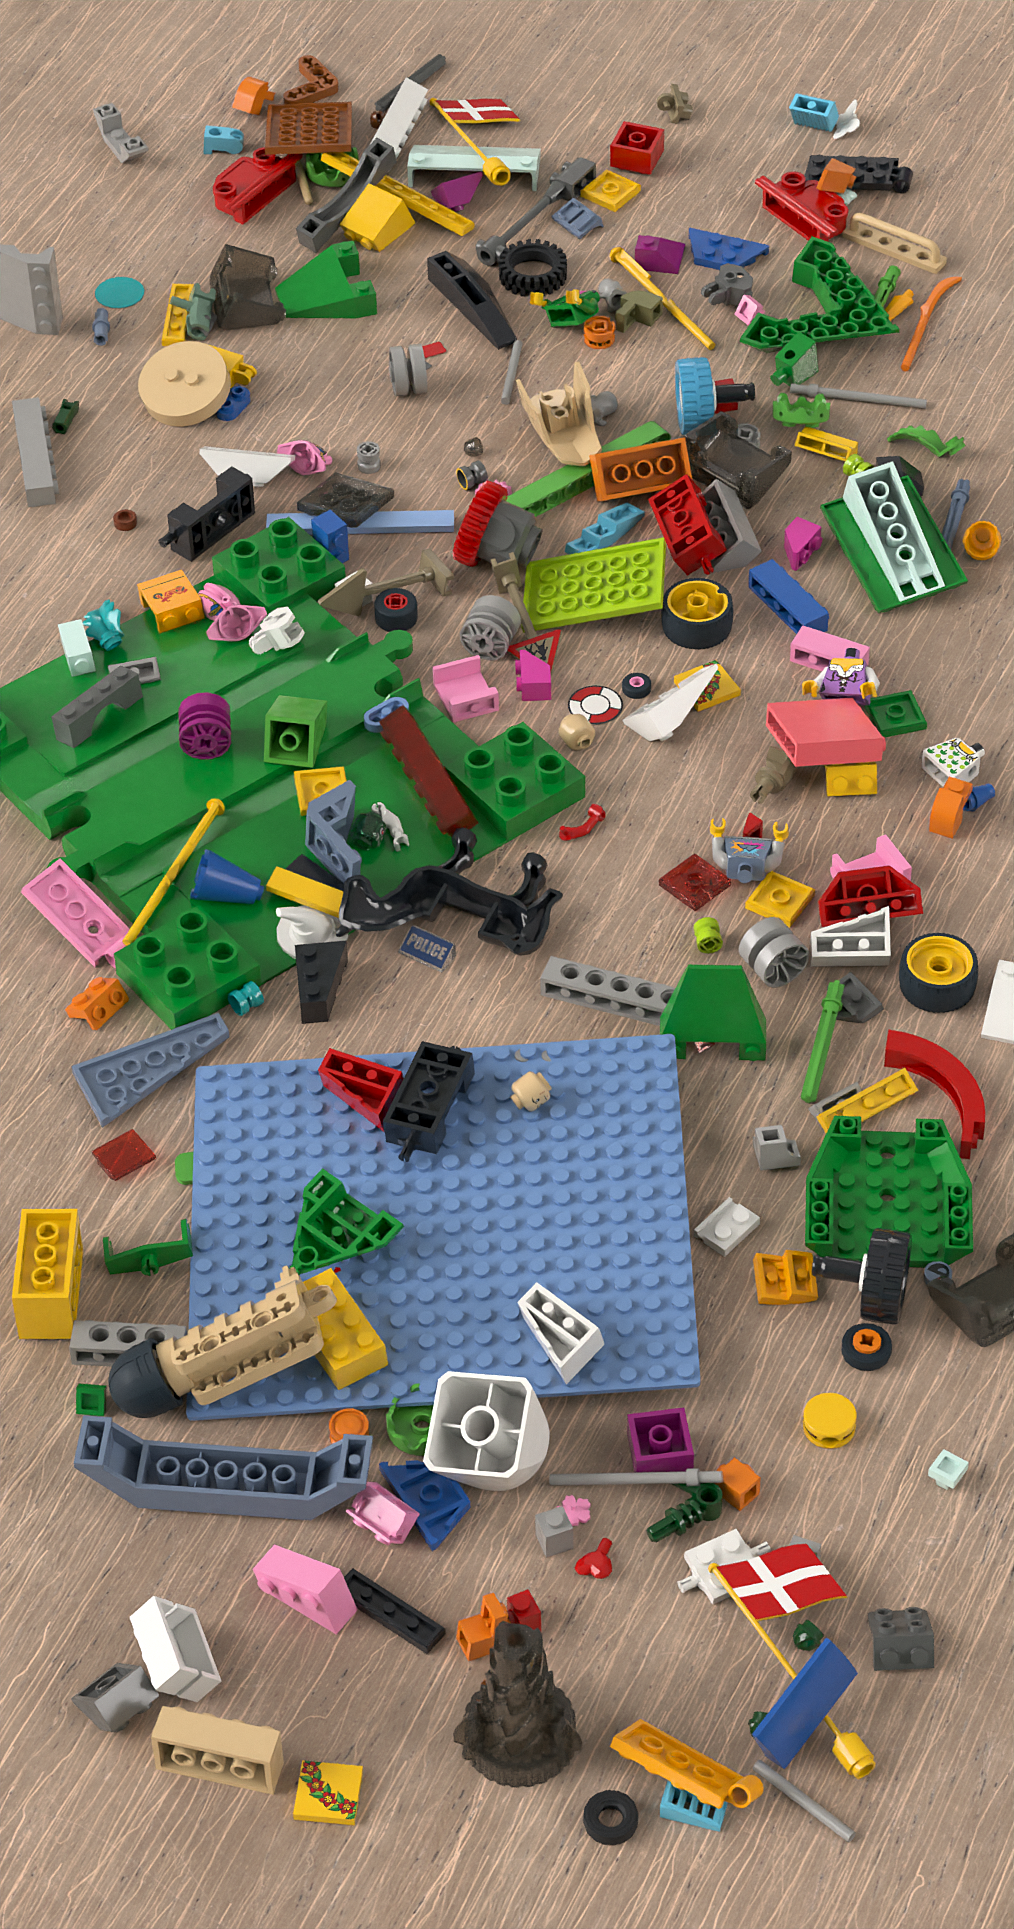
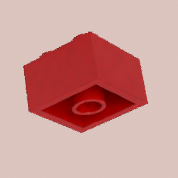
[610,121,664,175]

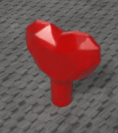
[575,1538,612,1579]

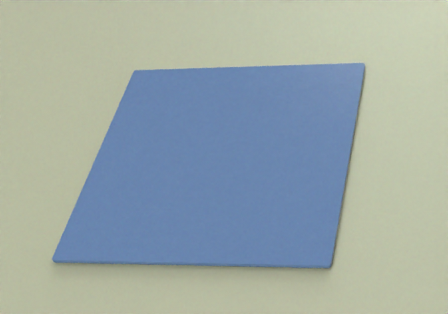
[186,1034,701,1421]

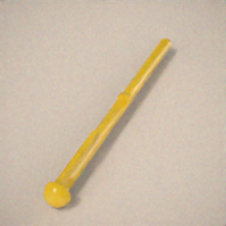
[610,247,716,350]
[122,798,225,946]

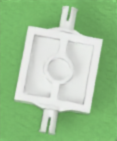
[677,1529,771,1605]

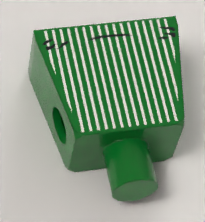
[770,332,819,387]

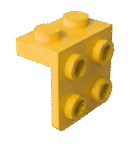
[824,761,877,796]

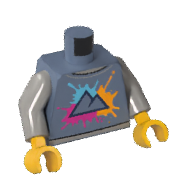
[710,818,789,883]

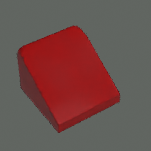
[743,813,763,838]

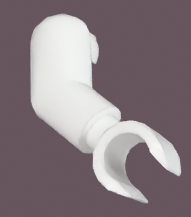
[371,802,409,851]

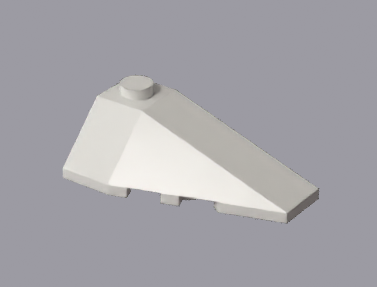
[622,664,718,742]

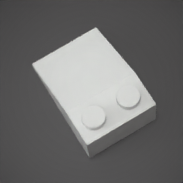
[981,960,1014,1044]

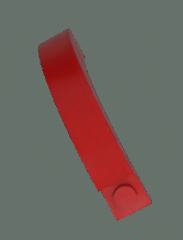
[884,1029,986,1159]

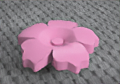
[556,1495,591,1526]

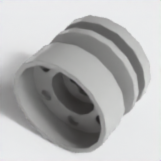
[460,595,521,661]

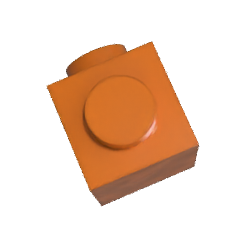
[714,1457,760,1511]

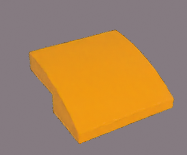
[753,1249,818,1305]

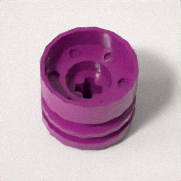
[178,692,231,760]

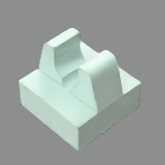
[928,1449,969,1490]

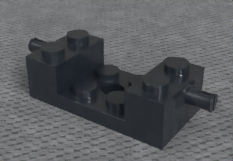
[158,466,255,562]
[383,1041,475,1162]

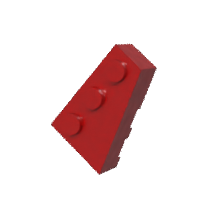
[318,1048,404,1132]

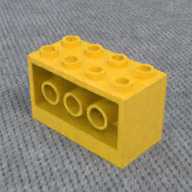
[12,1209,84,1339]

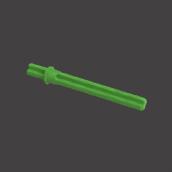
[801,980,845,1104]

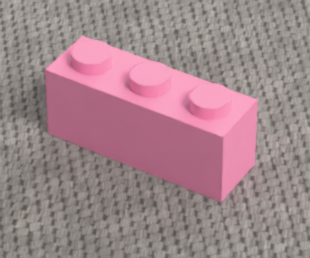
[790,626,870,671]

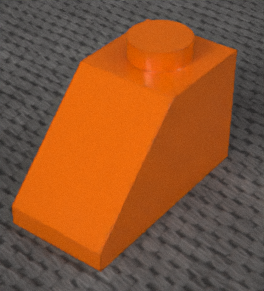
[816,158,856,193]

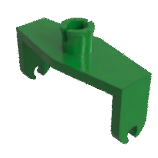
[103,1219,193,1276]

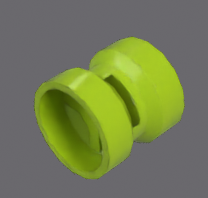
[843,454,875,477]
[693,917,723,954]

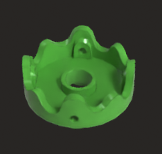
[306,147,359,187]
[772,393,830,428]
[386,1383,434,1456]

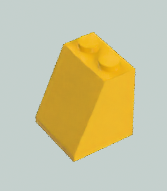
[340,184,415,252]

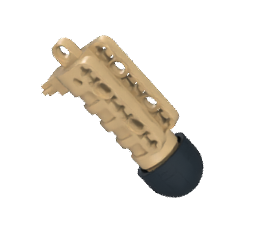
[108,1265,337,1418]

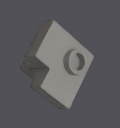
[753,1125,801,1171]

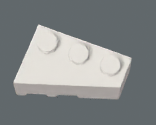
[518,1283,605,1385]

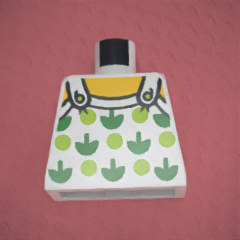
[922,738,985,787]

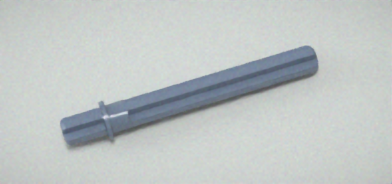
[942,478,970,549]

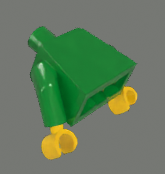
[530,289,600,327]

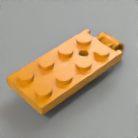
[610,1719,764,1809]

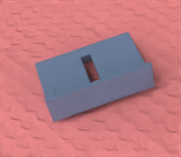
[551,197,604,239]

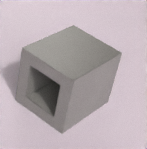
[535,1506,574,1558]

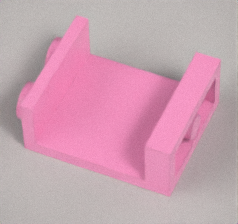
[433,655,499,723]
[830,835,912,881]

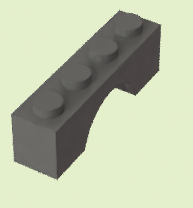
[51,665,143,748]

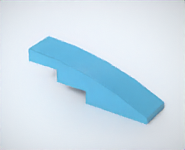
[564,502,645,554]

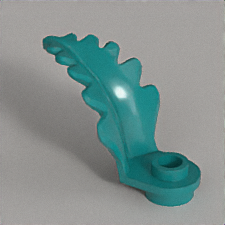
[83,599,124,651]

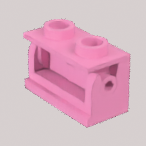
[346,1482,420,1545]

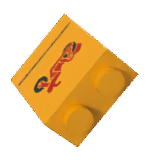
[137,570,205,633]

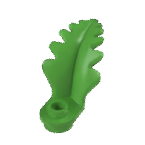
[887,425,966,457]

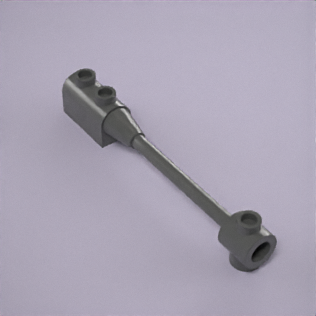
[475,157,596,266]

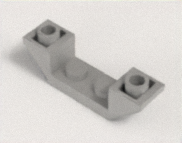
[93,103,148,163]

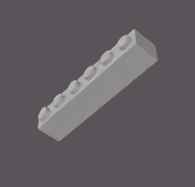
[12,397,59,507]

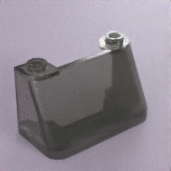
[210,244,286,330]
[685,411,792,509]
[927,1233,1014,1347]

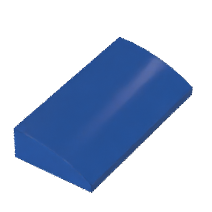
[752,1638,858,1770]

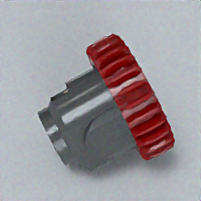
[452,480,543,567]

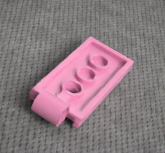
[21,859,130,968]

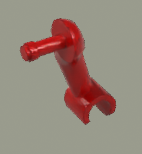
[559,804,606,841]

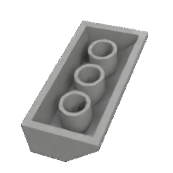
[702,479,762,573]

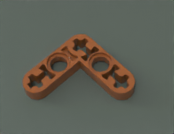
[283,55,339,104]

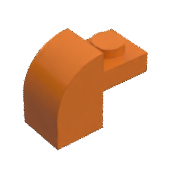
[232,77,275,115]
[929,776,973,839]
[456,1592,515,1662]

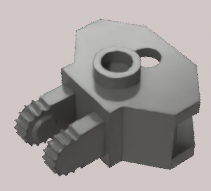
[701,263,753,306]

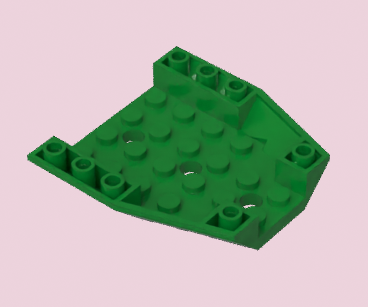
[805,1116,973,1268]

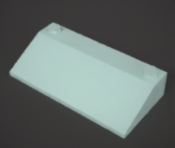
[407,145,541,191]

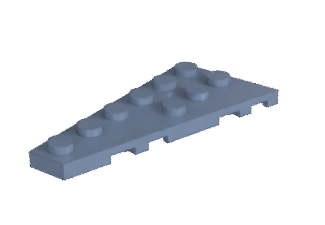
[71,1013,229,1128]

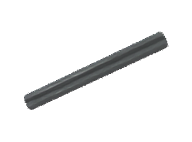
[375,54,446,112]

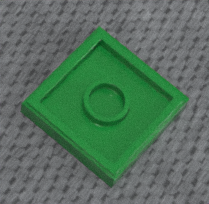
[864,690,927,738]

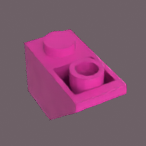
[784,517,823,571]
[515,650,551,701]

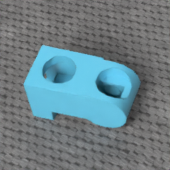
[203,125,244,154]

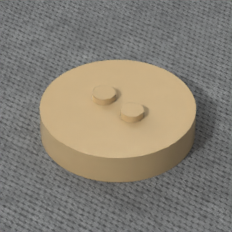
[138,341,231,427]

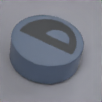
[924,1261,952,1290]

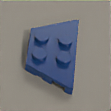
[689,228,769,270]
[379,1460,471,1551]

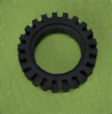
[499,239,567,297]

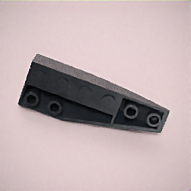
[427,251,517,350]

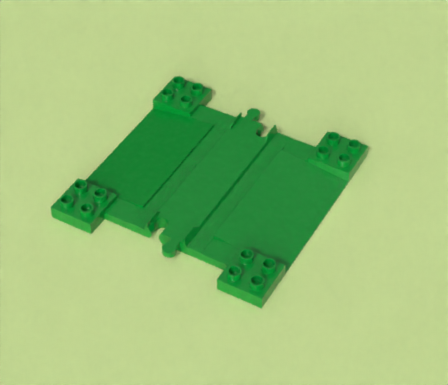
[0,517,586,1030]

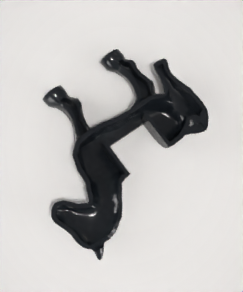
[336,827,563,956]

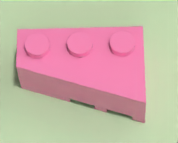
[253,1545,358,1635]

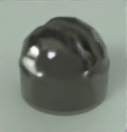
[464,437,483,457]

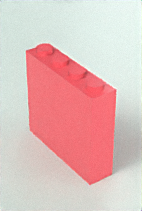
[766,698,886,767]

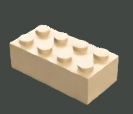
[151,1706,284,1795]

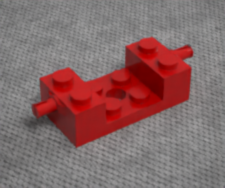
[648,474,727,576]

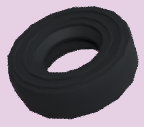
[583,1790,639,1845]

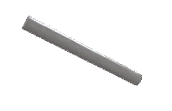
[501,340,522,405]
[753,1760,856,1842]

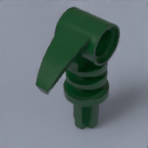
[646,1483,723,1542]

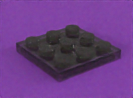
[297,472,394,528]

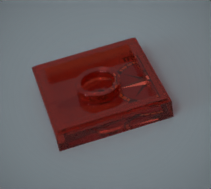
[659,853,731,912]

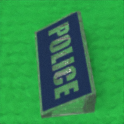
[398,925,456,973]

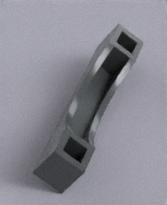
[296,137,397,253]

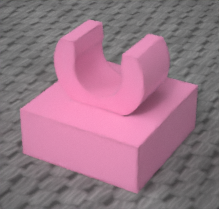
[735,295,765,325]

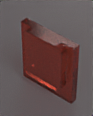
[92,1129,156,1181]

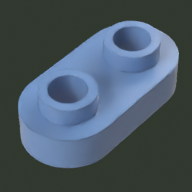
[364,697,409,733]

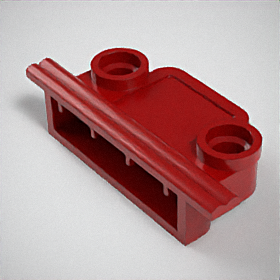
[212,147,303,225]
[755,171,848,242]

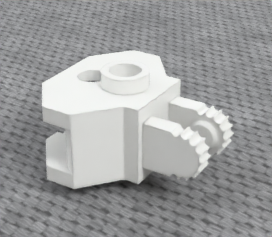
[249,607,305,655]

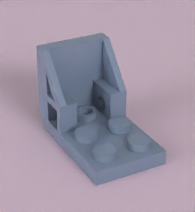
[305,780,362,883]

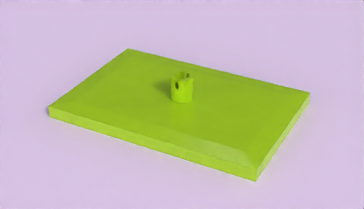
[521,537,666,633]

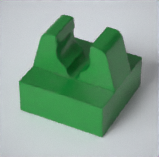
[76,1383,107,1416]

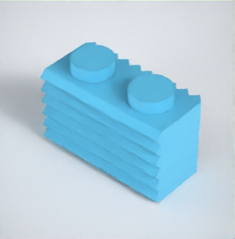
[789,93,839,132]

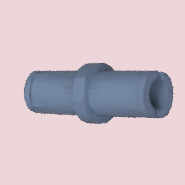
[92,308,110,346]

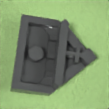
[827,972,884,1023]

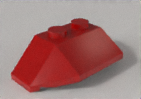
[818,865,923,927]

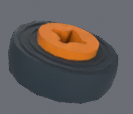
[841,1323,892,1371]

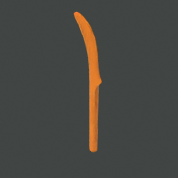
[901,276,962,371]

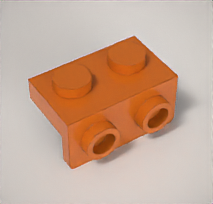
[65,977,129,1030]

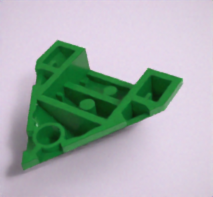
[289,1168,404,1275]

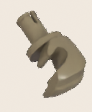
[750,746,796,804]

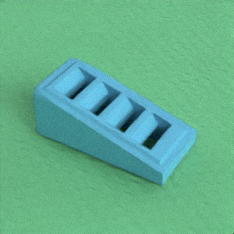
[660,1780,728,1832]

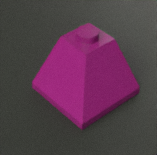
[431,171,483,213]
[635,235,685,274]

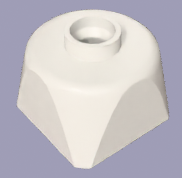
[423,1371,550,1491]

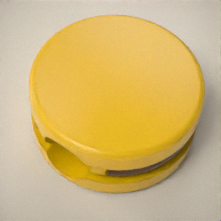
[803,1393,857,1449]

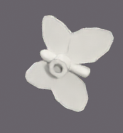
[833,100,860,139]

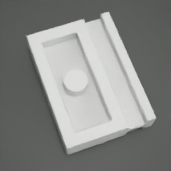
[694,1197,760,1257]

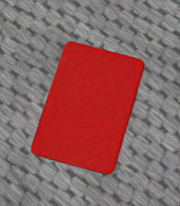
[422,341,446,358]

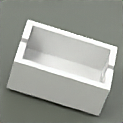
[130,1596,221,1702]

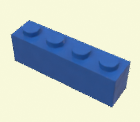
[748,559,829,634]

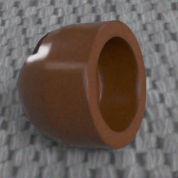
[370,110,386,129]

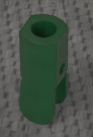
[52,399,79,435]

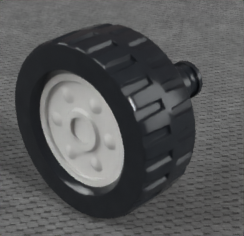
[812,1228,912,1325]

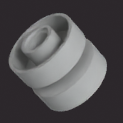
[739,917,809,988]

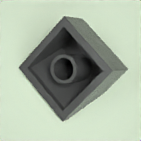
[71,1663,159,1733]

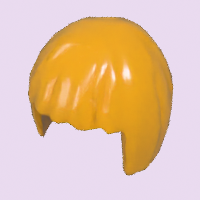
[962,520,1002,561]

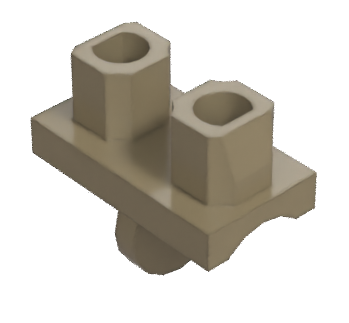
[656,84,693,124]

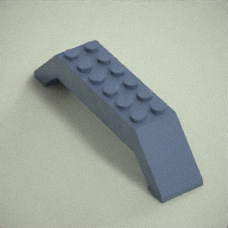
[74,1415,373,1520]

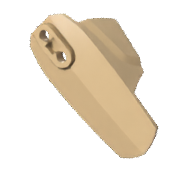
[516,361,602,466]

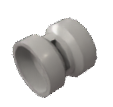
[357,441,381,474]

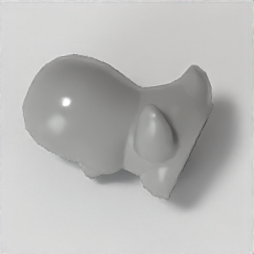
[598,278,627,313]
[590,391,618,426]

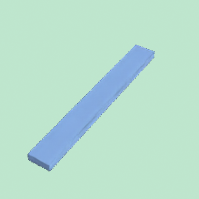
[266,510,454,535]

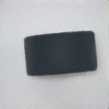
[374,588,418,632]

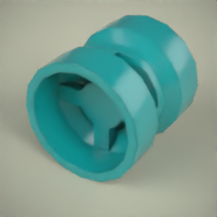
[228,981,264,1016]

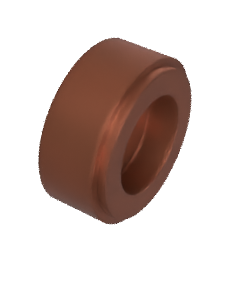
[113,509,137,531]

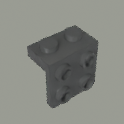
[868,1607,934,1671]

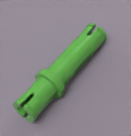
[874,265,901,307]

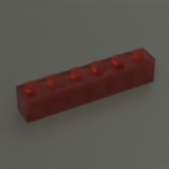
[379,705,478,838]

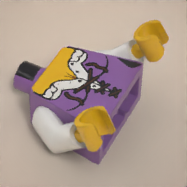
[802,648,880,705]

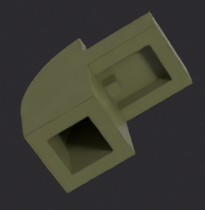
[615,291,663,333]

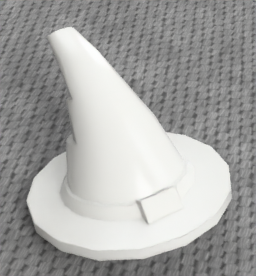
[276,905,348,959]

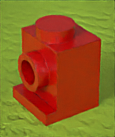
[507,1589,541,1643]

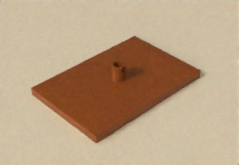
[265,102,352,155]

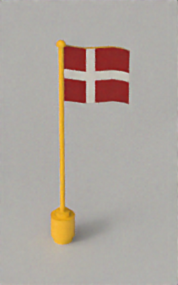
[429,98,520,186]
[708,1543,876,1779]

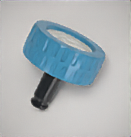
[675,357,755,435]

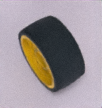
[661,578,734,650]
[899,932,978,1013]

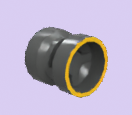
[456,460,488,490]

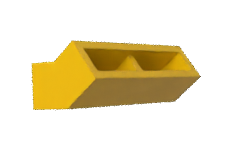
[795,426,858,461]

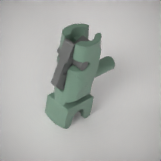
[170,283,217,341]

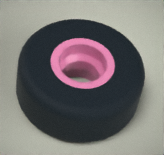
[622,673,651,699]

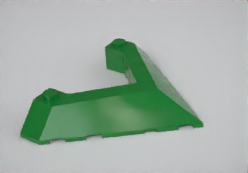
[739,236,900,353]

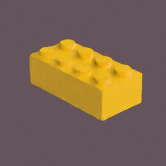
[303,1268,388,1390]

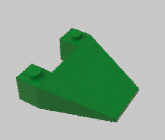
[275,241,377,319]
[660,964,766,1061]

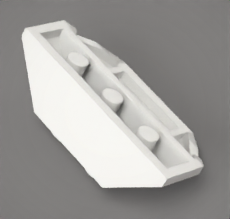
[199,446,295,487]

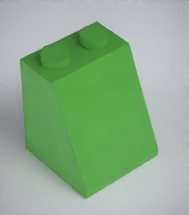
[264,695,327,768]

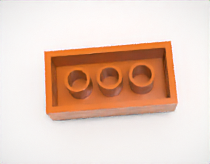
[589,438,692,501]

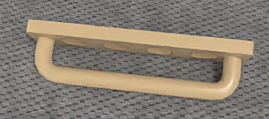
[842,213,947,274]

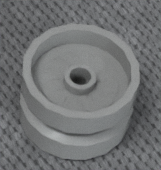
[389,343,427,396]

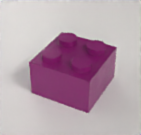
[627,1407,694,1472]

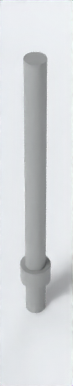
[790,383,927,409]
[549,1468,723,1486]

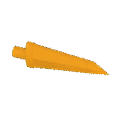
[885,289,914,321]

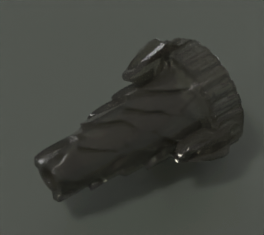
[453,1621,582,1788]

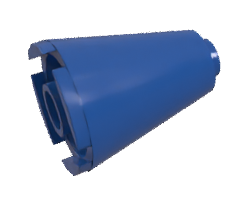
[190,849,264,904]

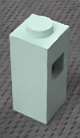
[58,619,96,677]

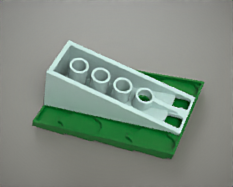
[820,461,968,614]

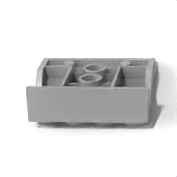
[0,244,63,335]

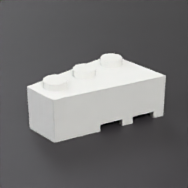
[810,906,891,967]

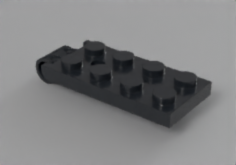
[804,155,913,194]

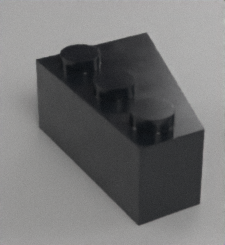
[295,940,348,1024]

